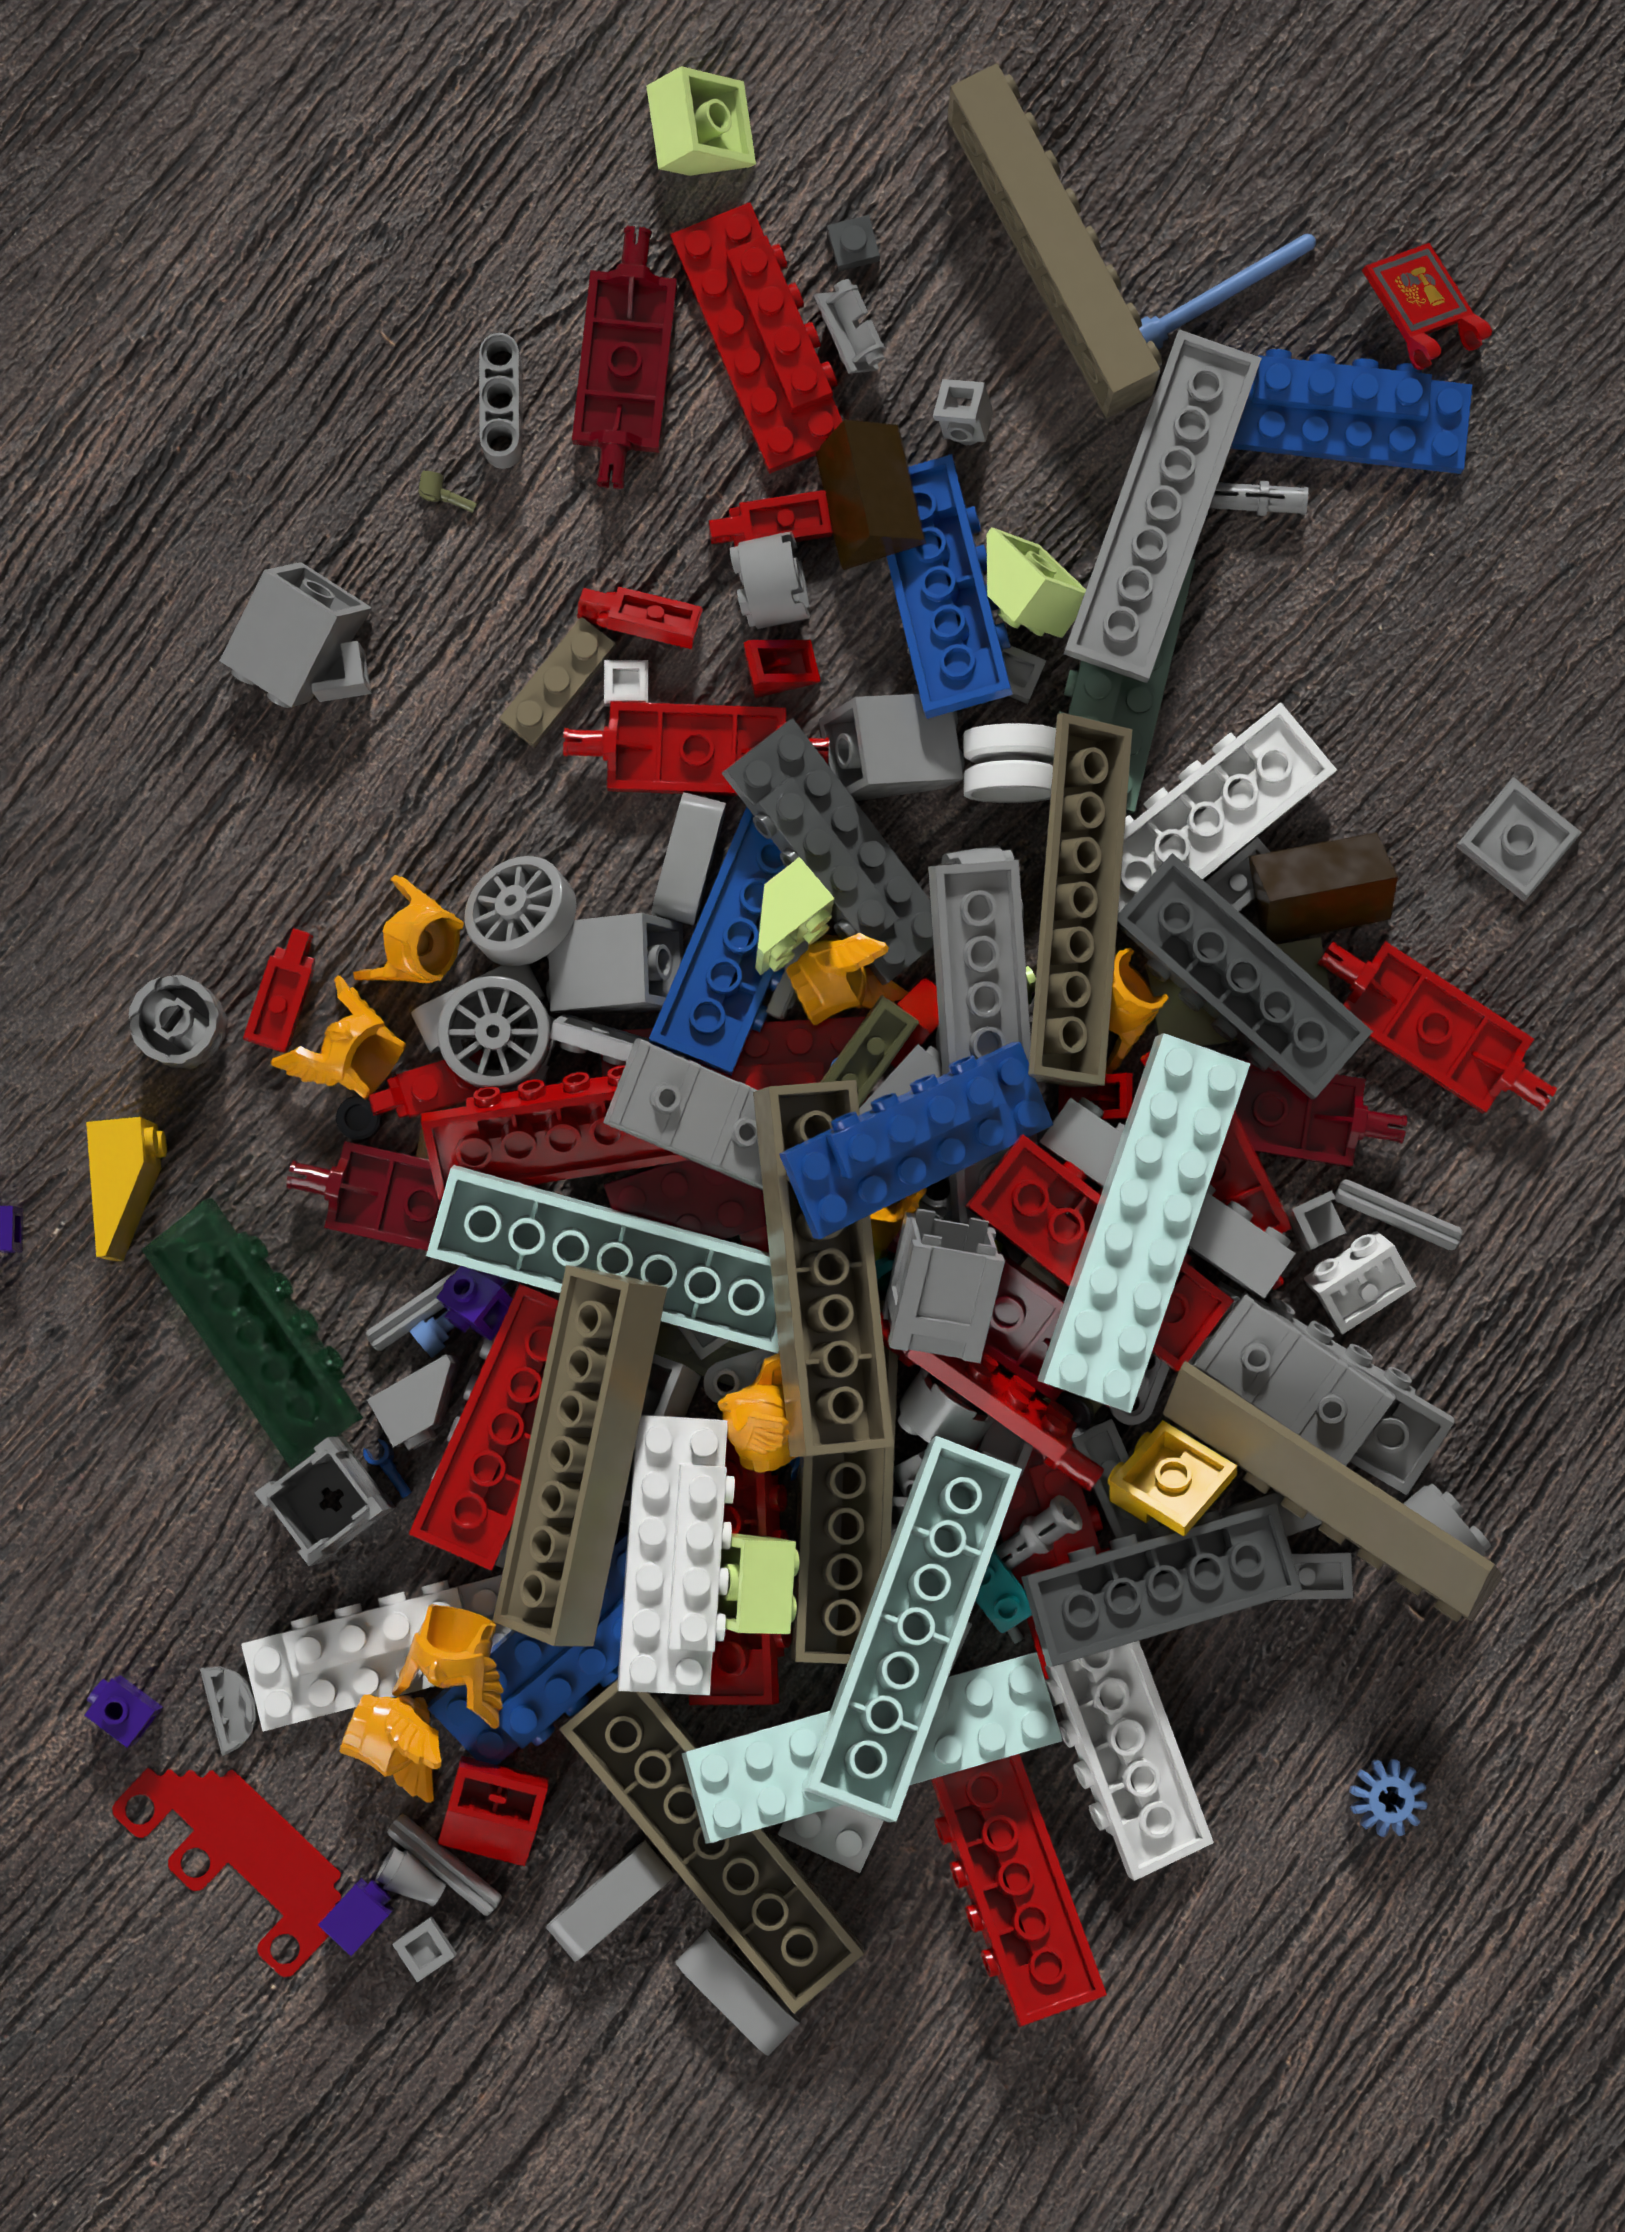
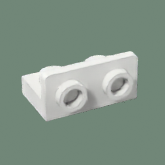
[1304,1231,1417,1334]

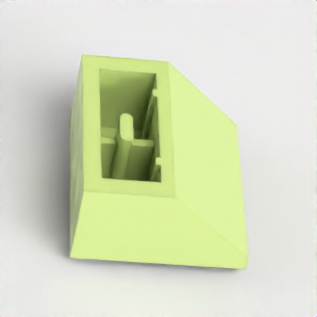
[755,857,834,975]

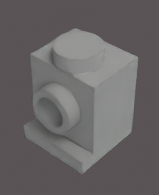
[933,379,993,445]

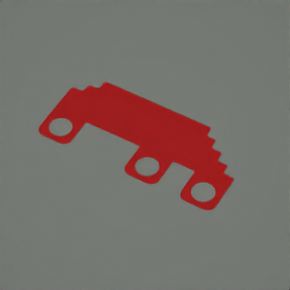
[112,1768,341,1977]

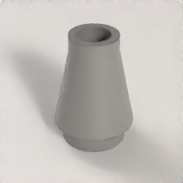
[376,1847,446,1907]

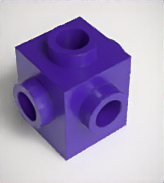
[436,1266,513,1341]

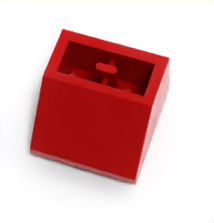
[438,1755,549,1866]

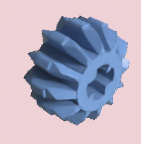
[1349,1759,1427,1837]

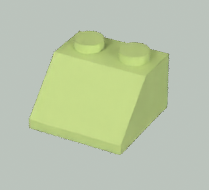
[646,66,756,176]
[986,527,1086,638]
[717,1533,800,1634]

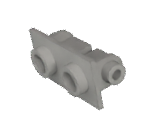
[814,279,885,374]

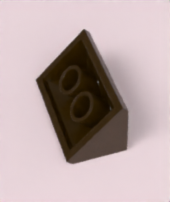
[816,420,926,570]
[1248,832,1398,942]

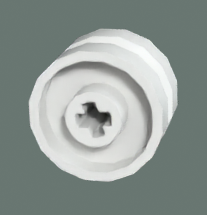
[963,723,1056,803]

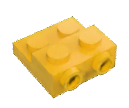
[1107,1420,1237,1537]

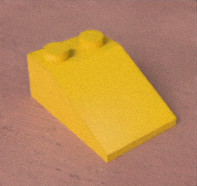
[86,1117,167,1261]

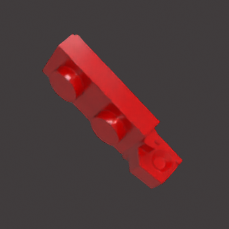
[708,490,832,546]
[577,586,703,649]
[243,928,316,1054]
[368,1049,483,1118]

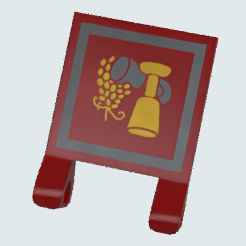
[1361,243,1492,370]

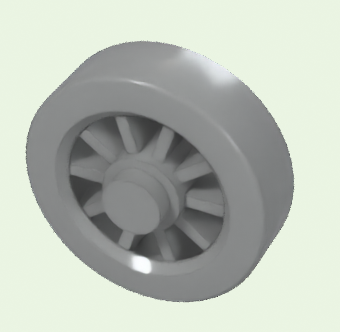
[464,856,576,967]
[437,976,552,1090]

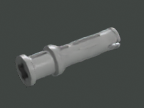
[997,1495,1082,1571]

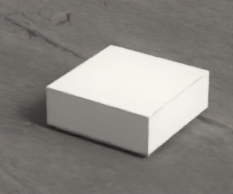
[604,660,649,707]

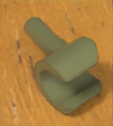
[418,471,477,513]

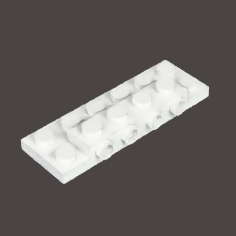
[1118,702,1337,939]
[617,1415,735,1695]
[241,1575,512,1732]
[1035,1628,1214,1881]

